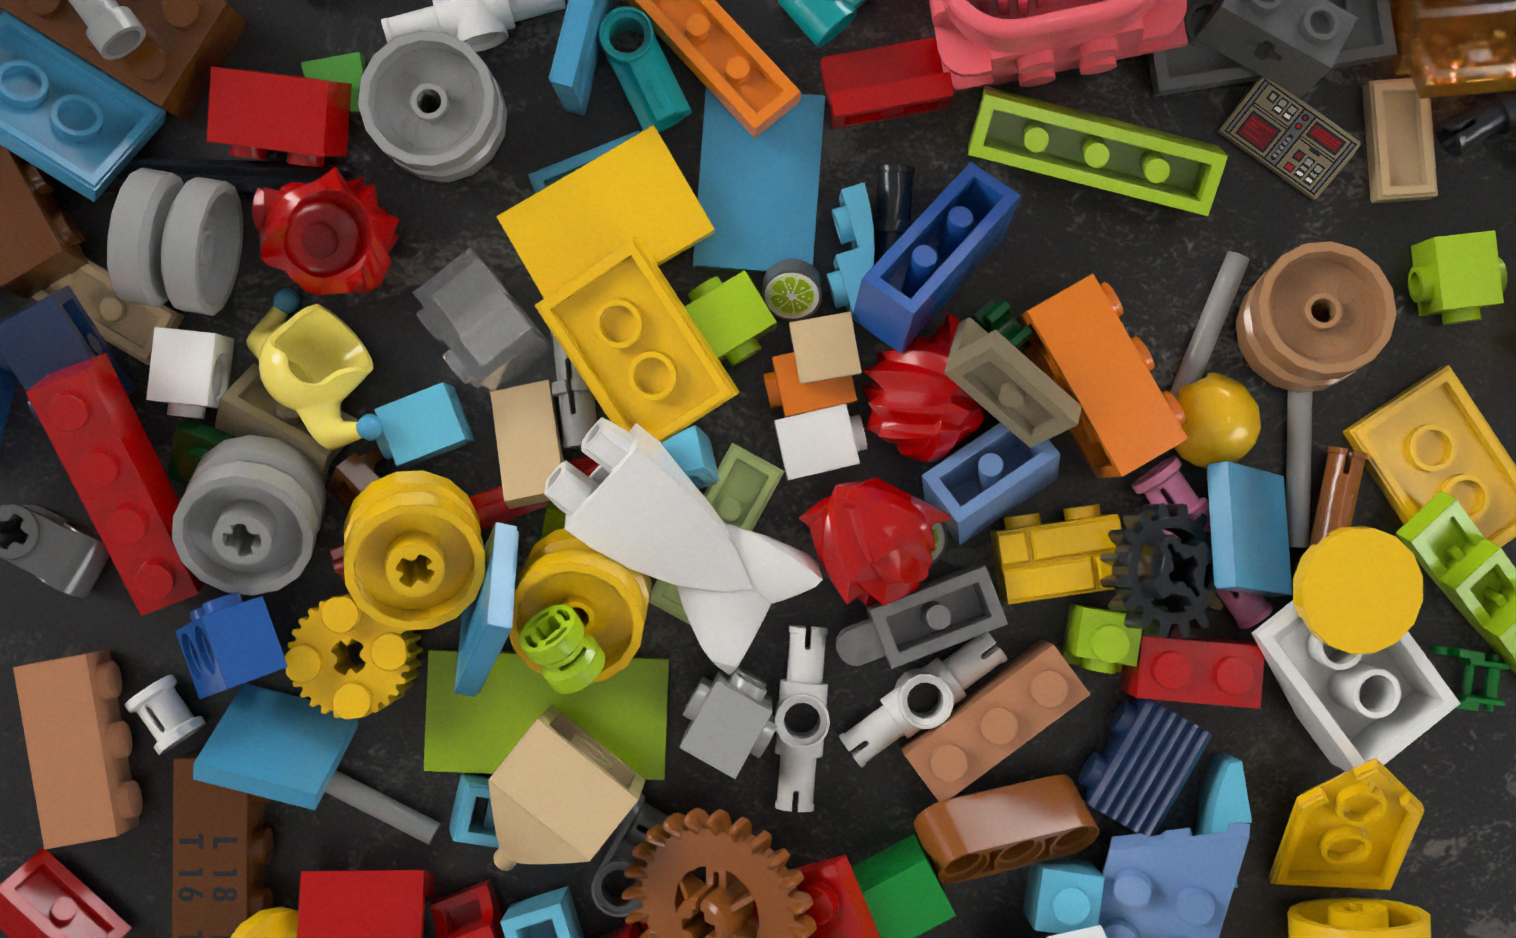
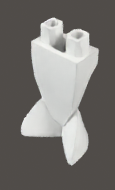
[544,417,823,675]

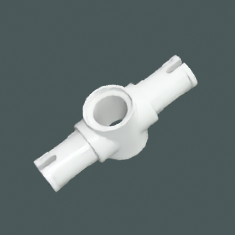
[381,0,566,52]
[774,625,830,812]
[839,632,1008,768]

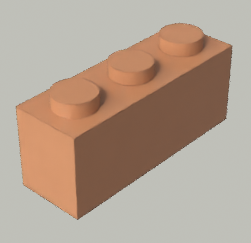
[898,639,1091,802]
[13,649,143,850]

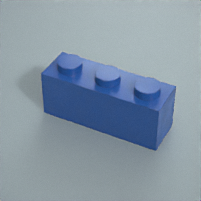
[852,162,1021,354]

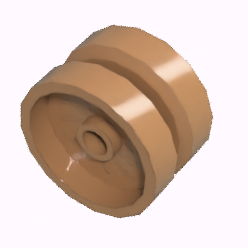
[1235,241,1397,393]

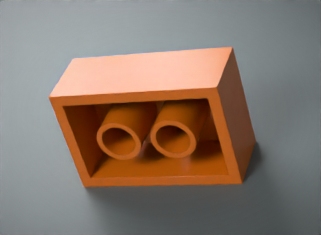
[1015,274,1188,478]

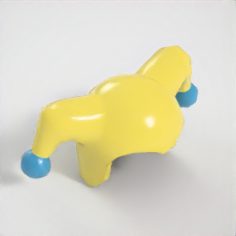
[246,287,383,450]

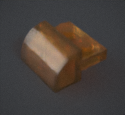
[1390,0,1516,98]

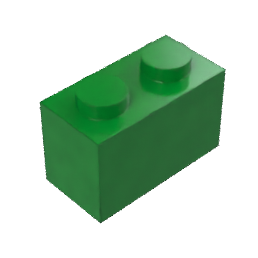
[851,834,956,938]

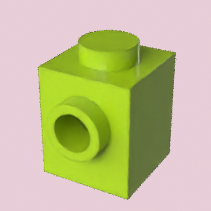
[1408,230,1507,325]
[685,270,777,367]

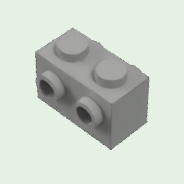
[680,667,777,779]

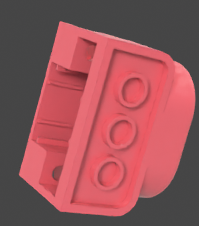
[929,0,1188,93]

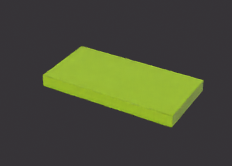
[424,649,670,780]

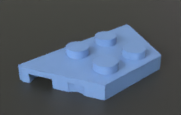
[1098,822,1250,938]

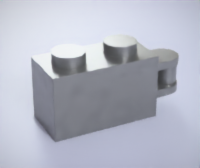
[836,563,1008,669]

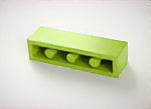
[968,86,1228,216]

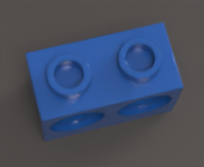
[175,592,288,700]

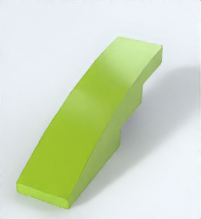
[1396,491,1516,674]

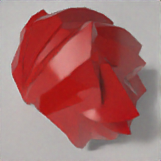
[252,167,400,295]
[861,312,984,463]
[799,478,950,607]

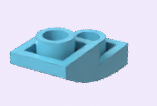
[826,182,875,316]

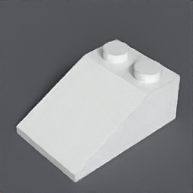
[1252,600,1461,771]

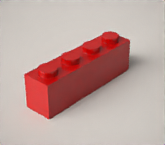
[25,353,205,616]

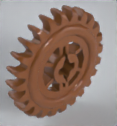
[622,808,817,938]

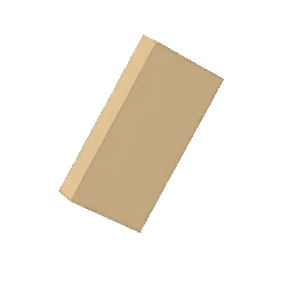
[1362,77,1438,203]
[490,380,564,509]

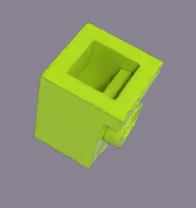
[1061,603,1143,674]

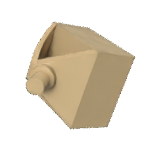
[488,705,645,871]

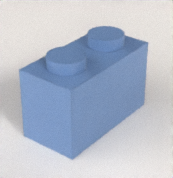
[922,422,1060,546]

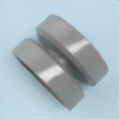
[358,30,507,182]
[107,168,243,316]
[172,435,327,596]

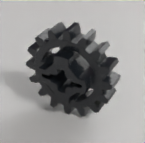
[1100,503,1224,638]

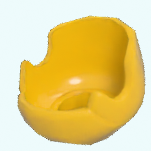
[1174,373,1261,469]

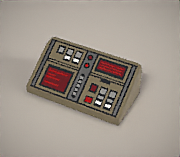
[1217,76,1361,201]

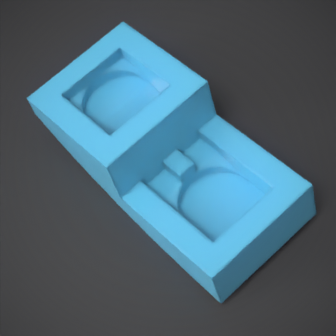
[1195,752,1252,888]

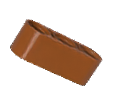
[914,774,1100,884]

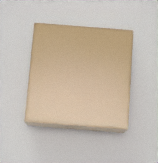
[789,312,862,385]

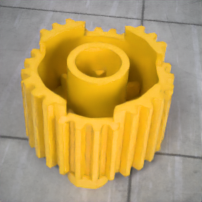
[285,593,423,720]

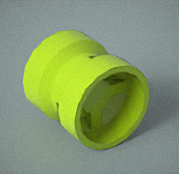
[519,604,605,694]

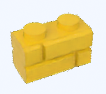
[990,504,1121,605]

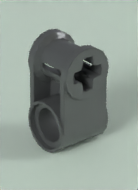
[0,504,110,598]
[591,793,669,917]

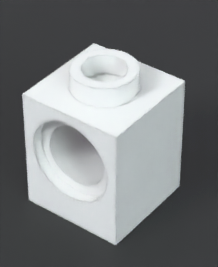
[146,327,234,419]
[774,404,867,481]

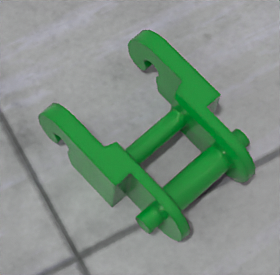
[1431,645,1511,712]

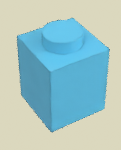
[374,382,475,467]
[1023,857,1105,934]
[500,886,584,938]

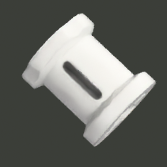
[124,674,206,755]

